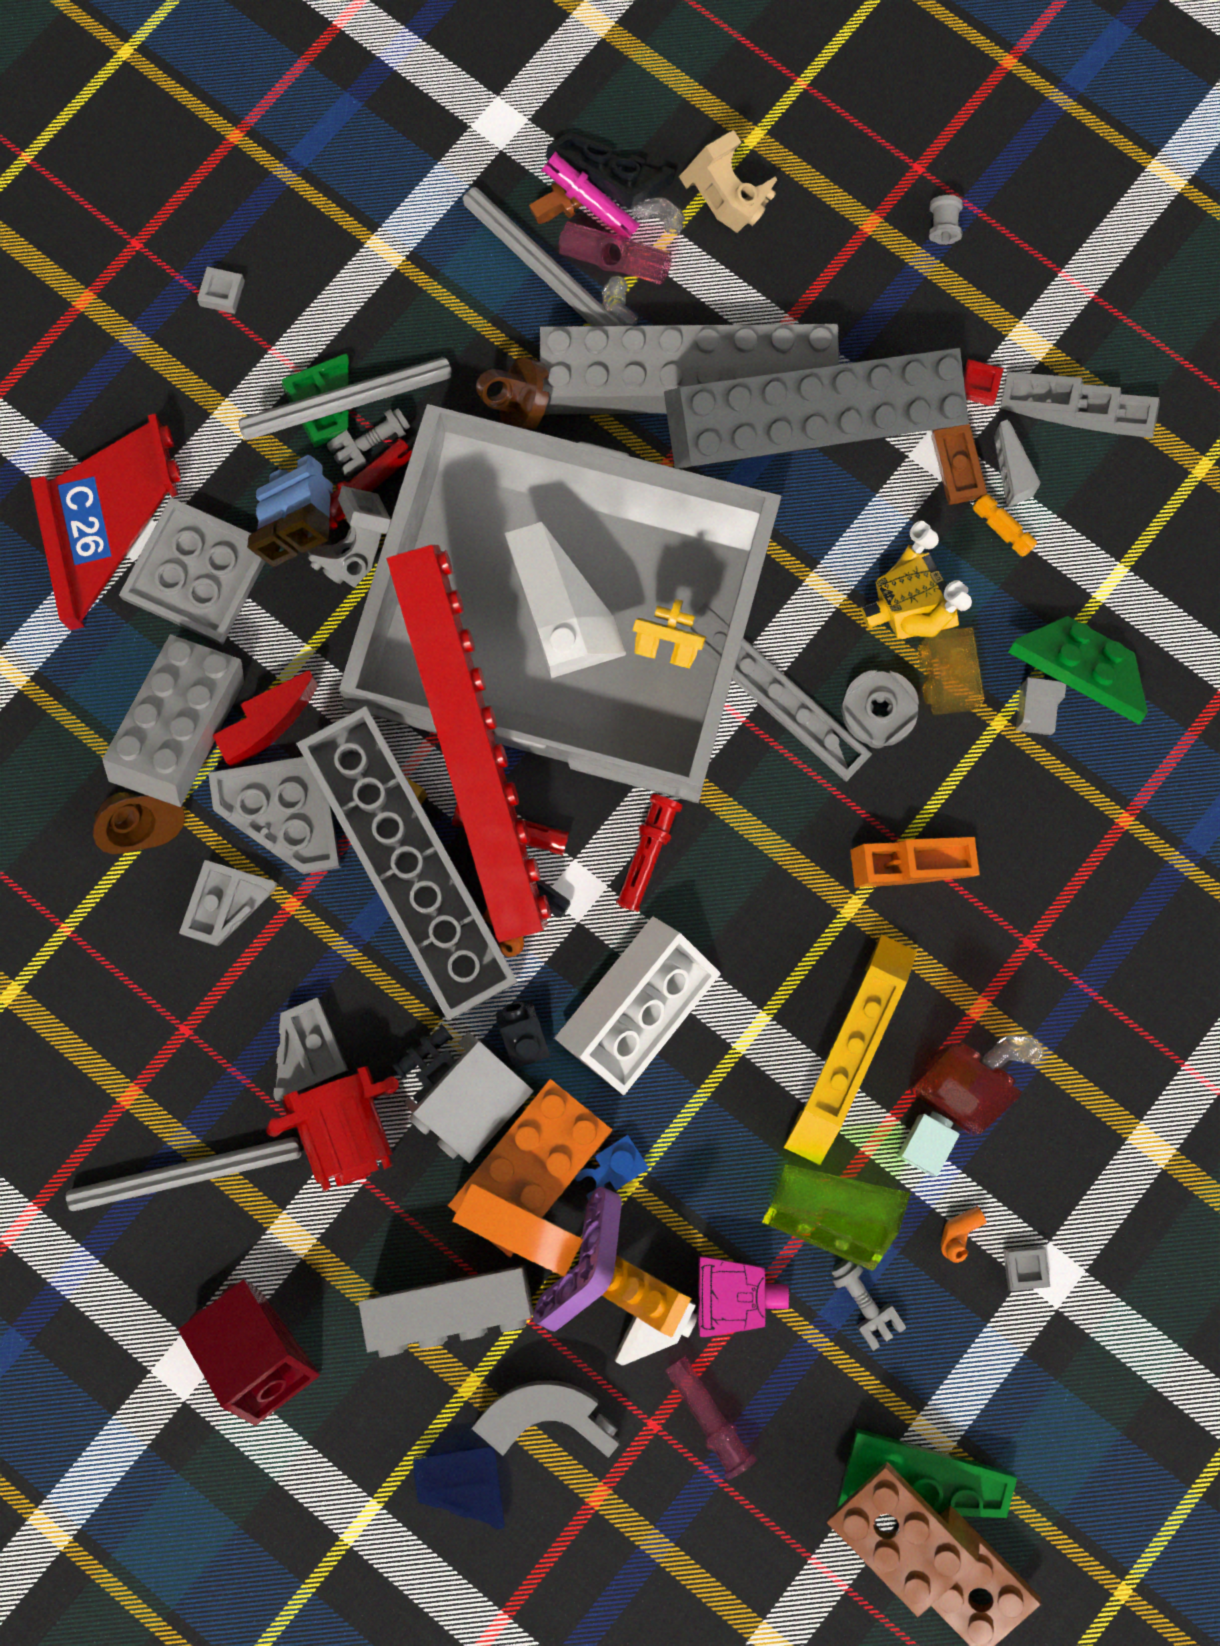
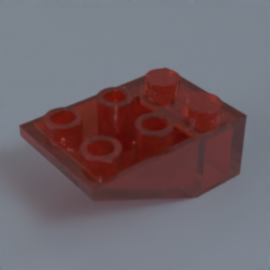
[907,1043,1022,1136]

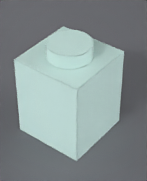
[896,1112,960,1176]

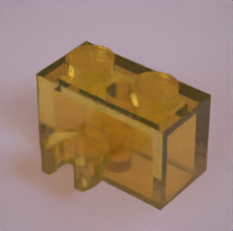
[917,627,985,715]

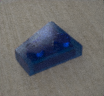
[413,1445,506,1529]

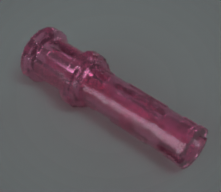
[664,1356,758,1480]

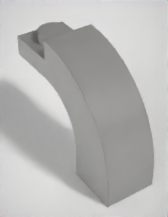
[472,1380,619,1458]

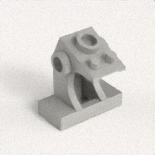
[308,486,391,588]

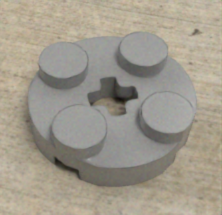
[841,670,919,748]

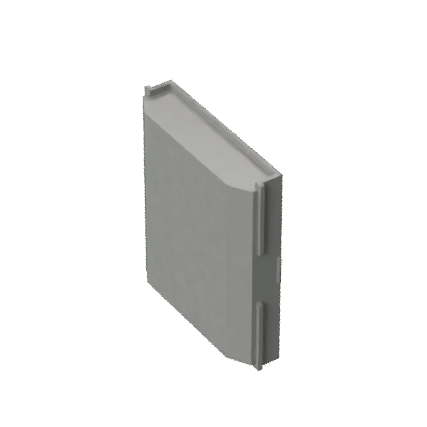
[339,404,781,803]

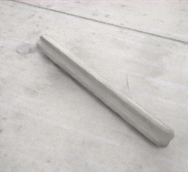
[463,187,623,326]
[239,357,451,440]
[66,1137,301,1211]

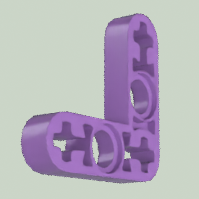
[533,1187,622,1331]

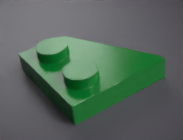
[282,354,349,448]

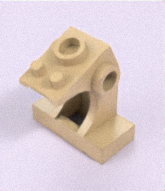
[679,130,777,233]

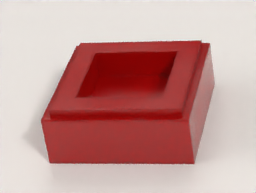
[963,359,1004,407]

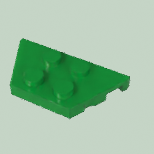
[1008,616,1148,725]

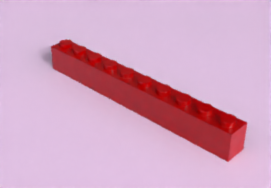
[386,544,551,943]

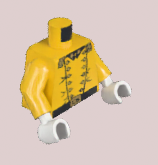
[861,521,972,639]

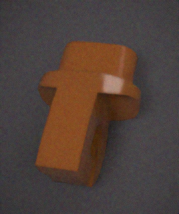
[529,182,583,224]

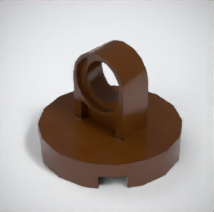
[476,357,549,429]

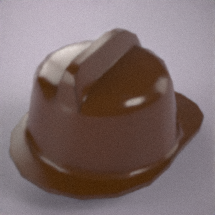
[93,792,185,854]

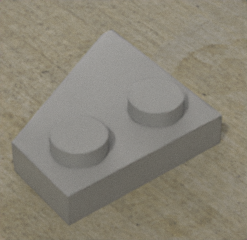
[179,860,277,946]
[273,998,348,1101]

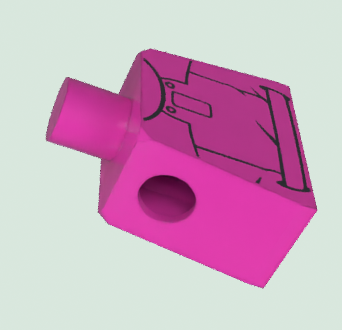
[698,1256,789,1337]

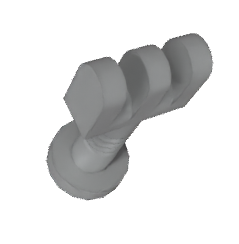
[327,408,410,477]
[831,1258,906,1351]

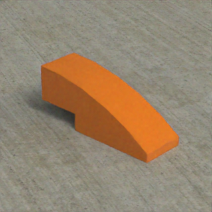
[850,837,980,888]
[452,1183,583,1277]

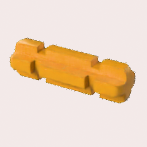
[973,494,1037,556]

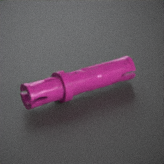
[541,151,640,242]

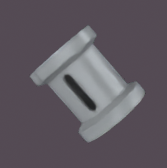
[929,195,963,244]

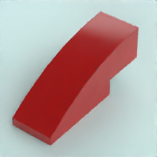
[213,670,318,769]

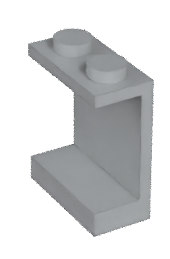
[404,1031,533,1163]

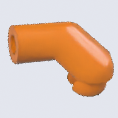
[940,1206,987,1263]

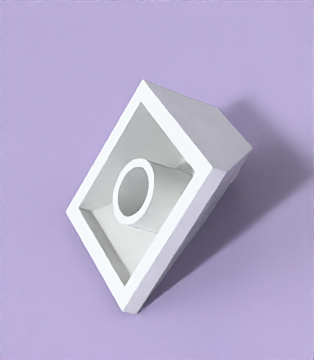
[615,1301,698,1365]

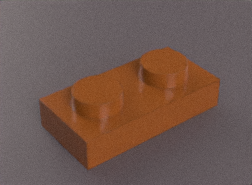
[931,424,987,505]

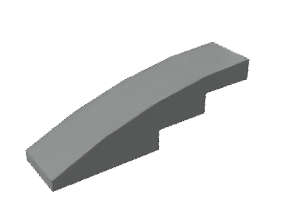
[1001,372,1160,438]

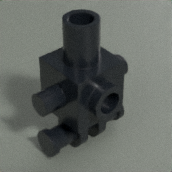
[391,1023,463,1103]

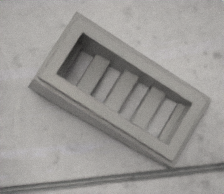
[994,420,1041,507]

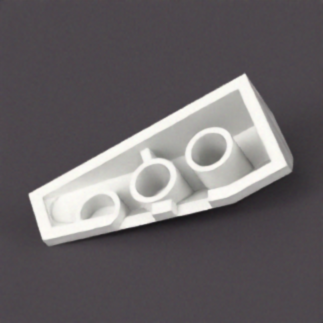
[505,522,626,678]

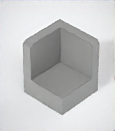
[1016,677,1066,735]

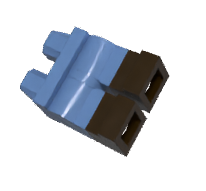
[247,455,333,567]

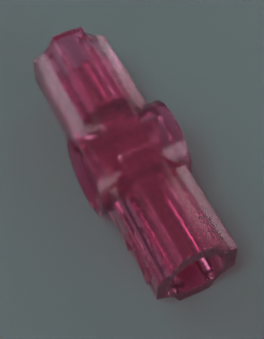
[558,221,672,285]

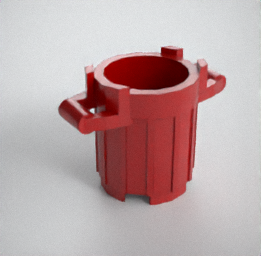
[266,1067,399,1192]

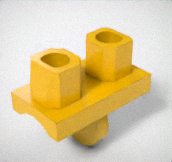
[633,598,707,668]

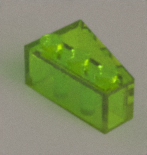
[762,1164,911,1271]

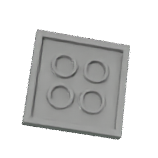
[119,497,266,645]

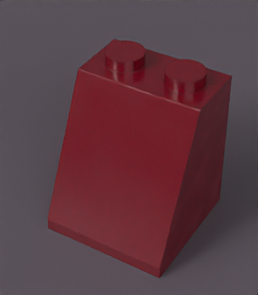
[178,1279,320,1426]

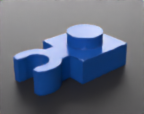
[575,1135,649,1199]

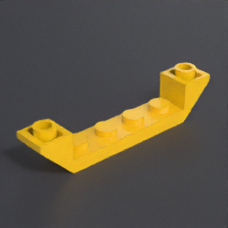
[783,935,917,1165]

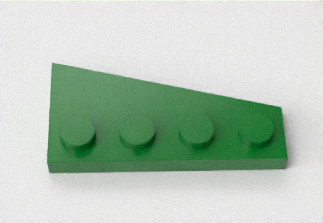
[836,1428,1017,1518]

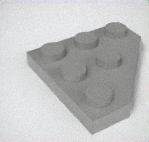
[208,757,341,874]

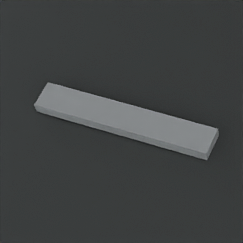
[680,603,872,782]

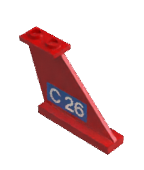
[30,414,181,631]

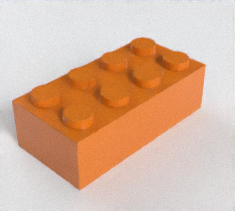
[448,1079,613,1258]

